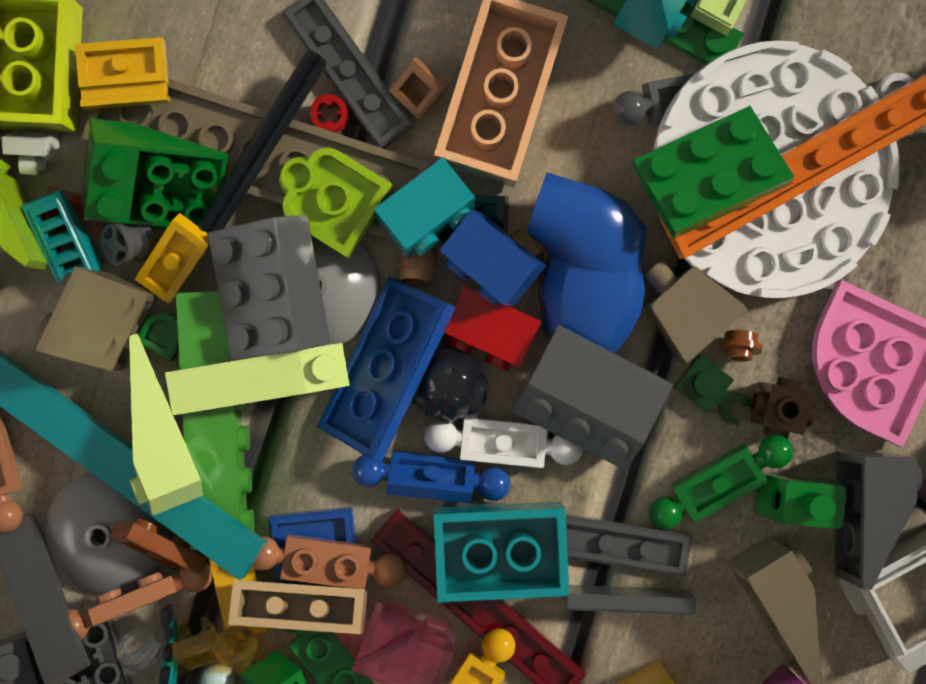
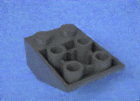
[0,620,132,684]

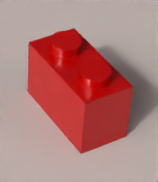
[444,286,542,371]

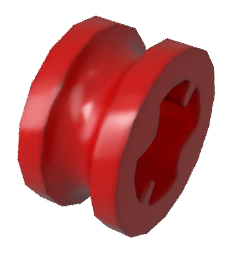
[310,94,349,134]

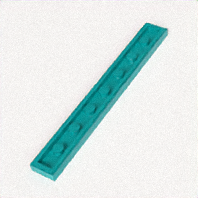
[0,351,267,580]

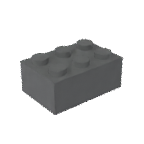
[208,215,331,361]

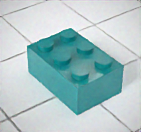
[434,501,569,602]

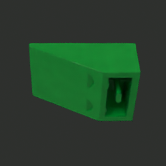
[81,118,228,227]

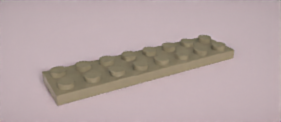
[82,79,430,242]

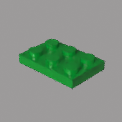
[632,106,794,239]

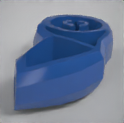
[527,172,647,353]

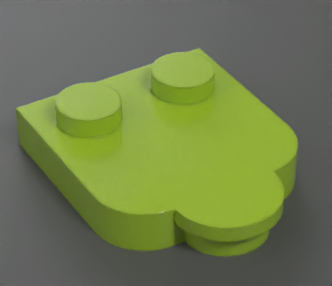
[279,147,394,259]

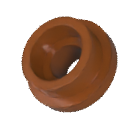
[719,330,762,362]

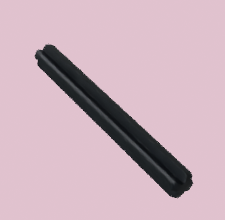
[198,50,326,234]

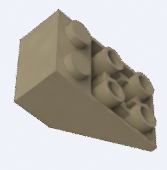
[35,266,158,371]

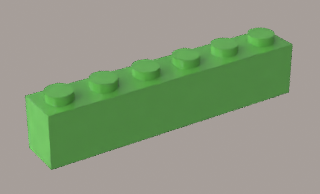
[176,291,255,550]

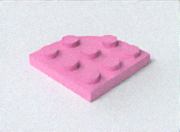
[812,280,926,447]

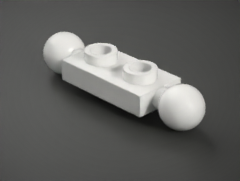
[424,417,583,468]

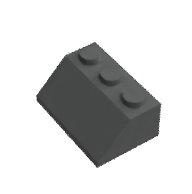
[512,324,673,470]

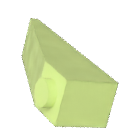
[129,333,203,516]
[165,343,350,415]

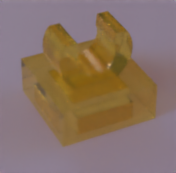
[172,616,229,671]

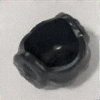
[410,348,488,423]

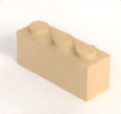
[228,580,368,635]

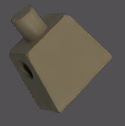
[643,259,748,363]

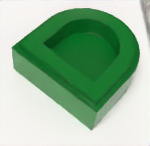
[138,312,179,361]

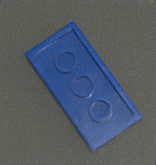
[317,276,456,463]

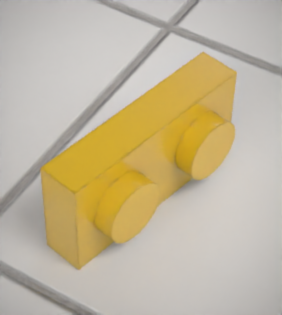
[134,213,210,304]

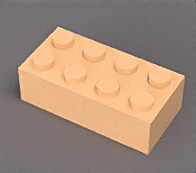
[434,0,568,188]

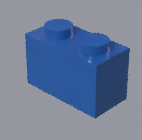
[439,210,546,307]

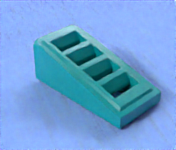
[21,188,104,284]

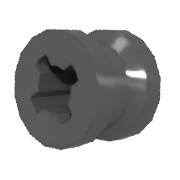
[101,223,155,266]

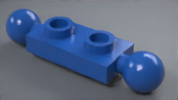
[352,451,511,504]

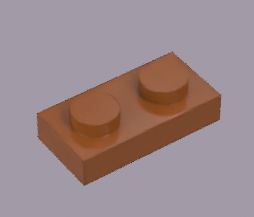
[109,518,206,574]

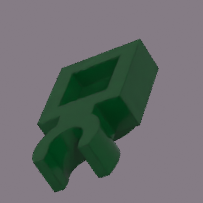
[673,354,751,425]

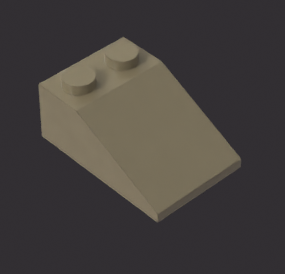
[727,536,823,684]

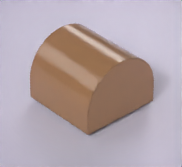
[388,57,449,119]

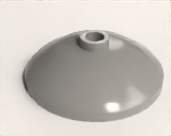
[311,236,380,347]
[44,472,172,594]

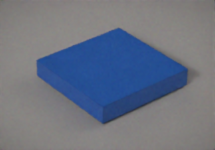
[268,506,356,588]

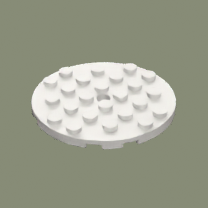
[653,40,899,298]

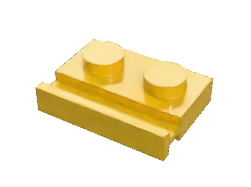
[75,37,170,110]

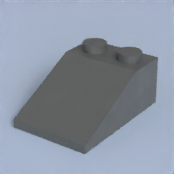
[835,451,923,590]

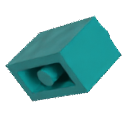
[374,157,475,259]

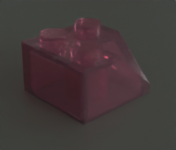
[351,601,454,684]

